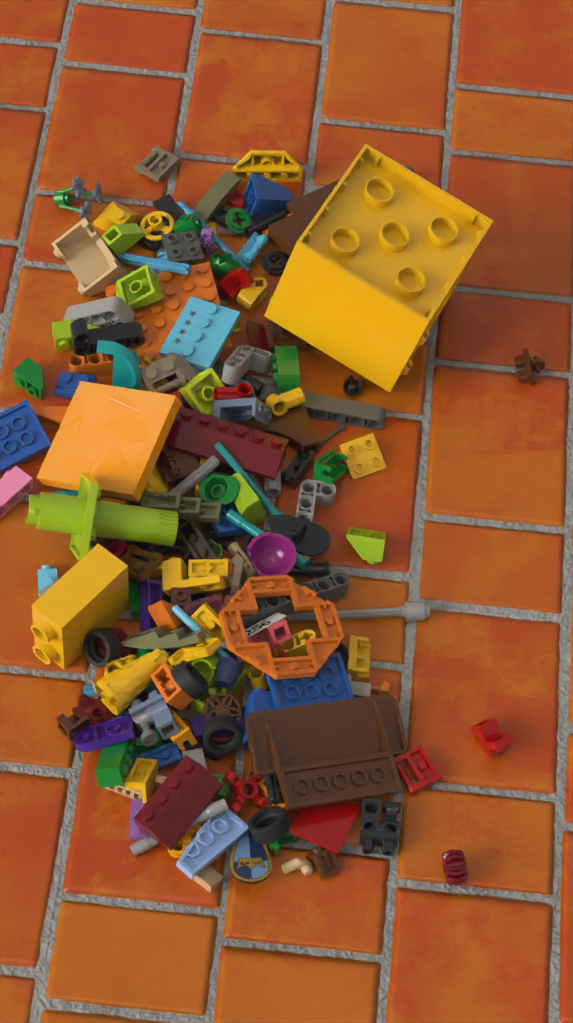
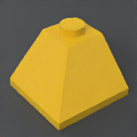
[93,200,142,231]

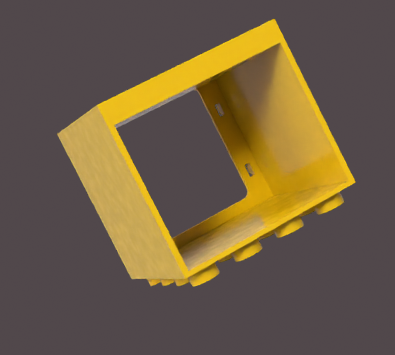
[264,143,493,392]

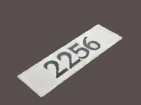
[221,612,287,649]

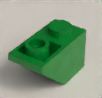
[13,357,44,401]

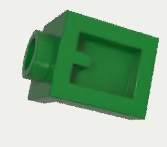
[135,725,165,755]

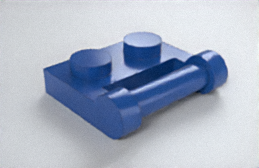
[210,502,249,537]

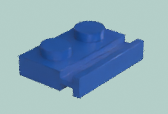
[53,371,97,399]

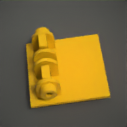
[339,433,387,480]

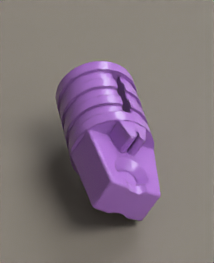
[199,228,215,257]

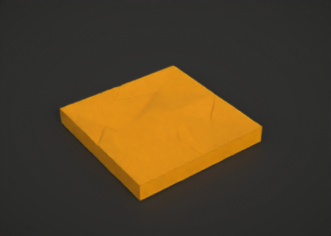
[36,381,182,502]

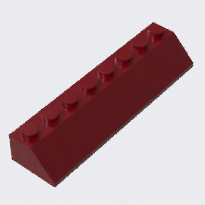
[164,406,289,481]

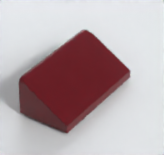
[246,321,270,351]

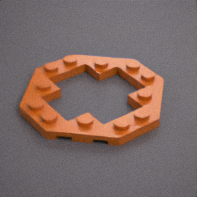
[218,575,344,680]

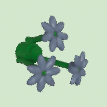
[54,175,103,221]

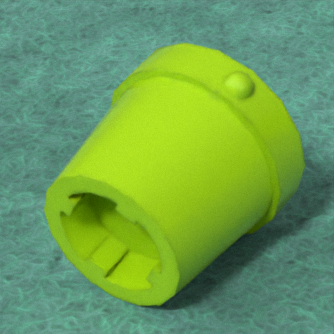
[191,654,219,683]

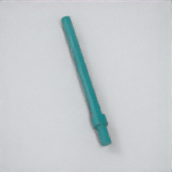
[214,442,284,515]

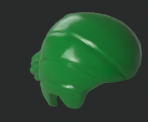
[210,253,250,277]

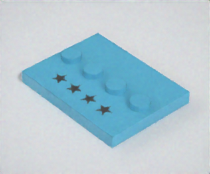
[159,296,241,370]

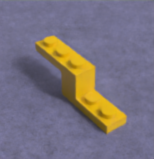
[147,557,226,597]

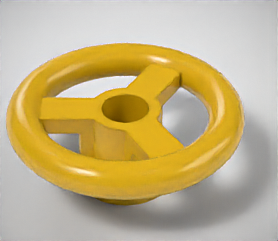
[140,211,175,241]

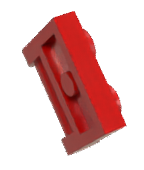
[394,745,442,797]

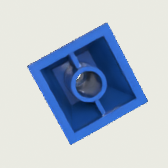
[243,173,295,222]
[239,688,275,747]

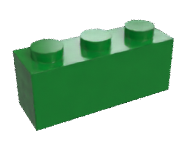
[271,346,300,391]
[95,739,136,788]

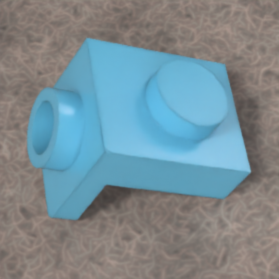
[37,565,58,592]

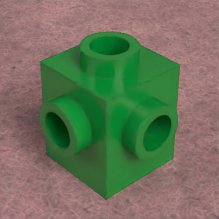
[173,213,203,238]

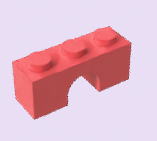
[229,618,292,663]

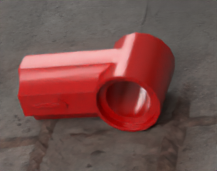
[213,382,253,400]

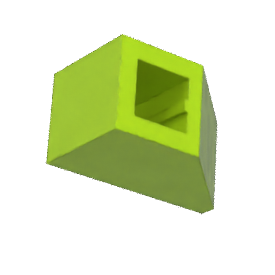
[101,223,146,257]

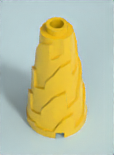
[93,649,169,716]

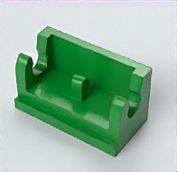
[313,449,349,484]

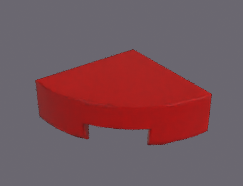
[227,189,244,209]

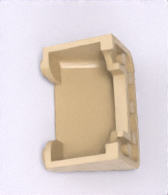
[51,218,128,297]

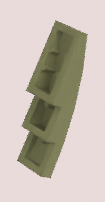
[194,171,242,224]
[140,492,222,523]
[121,625,207,649]

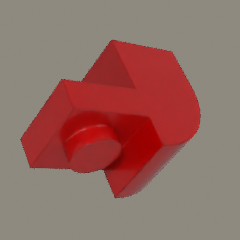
[215,267,254,302]
[470,718,514,757]

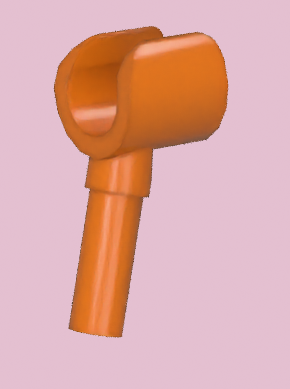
[371,681,391,695]

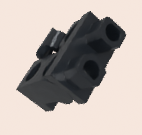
[359,798,402,856]

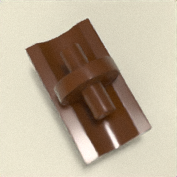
[514,348,545,386]

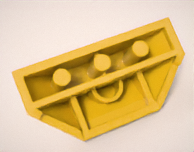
[233,150,303,182]

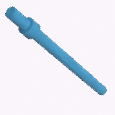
[177,200,251,272]

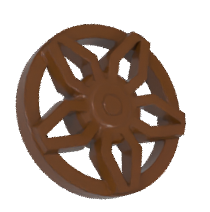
[203,693,241,731]

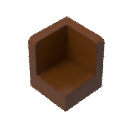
[56,713,89,741]

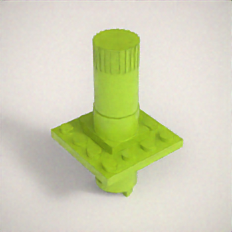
[25,472,178,561]

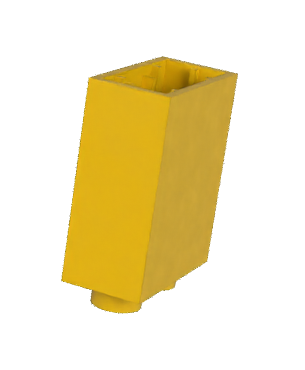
[31,544,129,670]

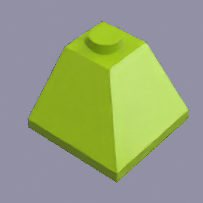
[346,527,386,564]

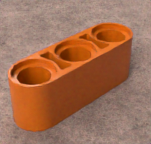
[69,353,114,376]

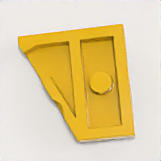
[168,638,222,666]

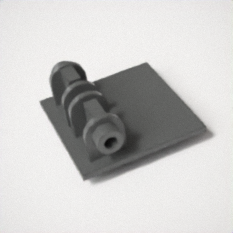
[161,230,204,263]

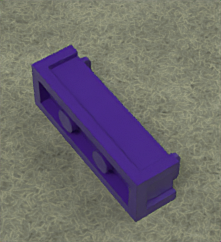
[139,578,163,632]

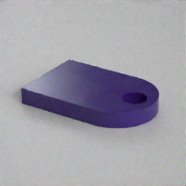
[73,713,135,752]

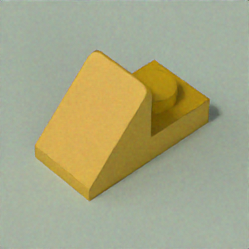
[190,602,225,643]

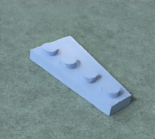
[176,809,249,879]

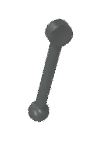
[319,423,345,447]

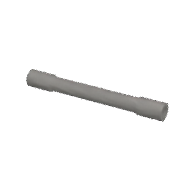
[129,798,229,857]

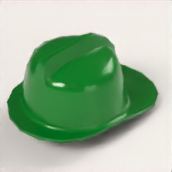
[198,474,240,505]

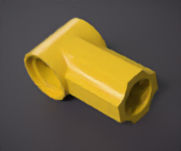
[265,387,306,416]

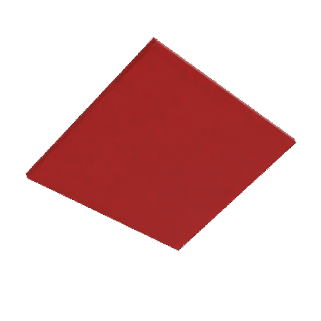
[288,802,361,854]

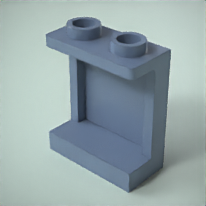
[213,397,272,426]

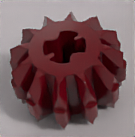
[442,849,468,886]

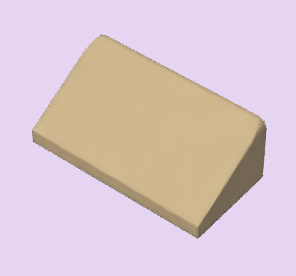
[178,865,224,893]

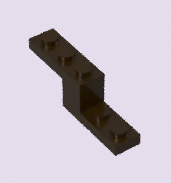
[177,495,220,559]

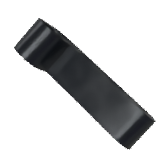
[70,319,145,356]

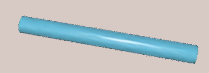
[172,605,233,659]

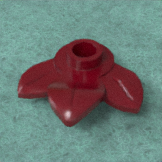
[72,694,109,725]

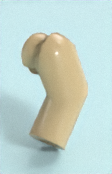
[281,858,313,876]

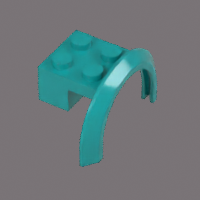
[97,340,141,390]

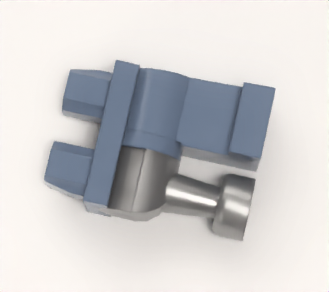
[128,690,180,746]

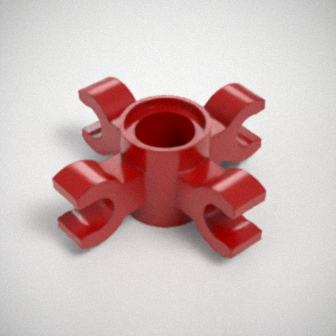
[222,770,269,813]

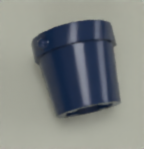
[213,657,244,690]

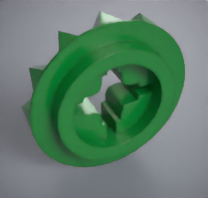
[225,208,252,235]

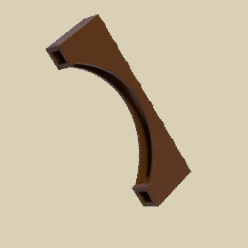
[172,407,319,487]

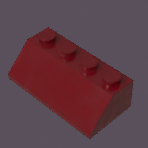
[133,755,223,850]

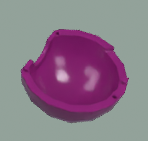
[247,531,297,577]

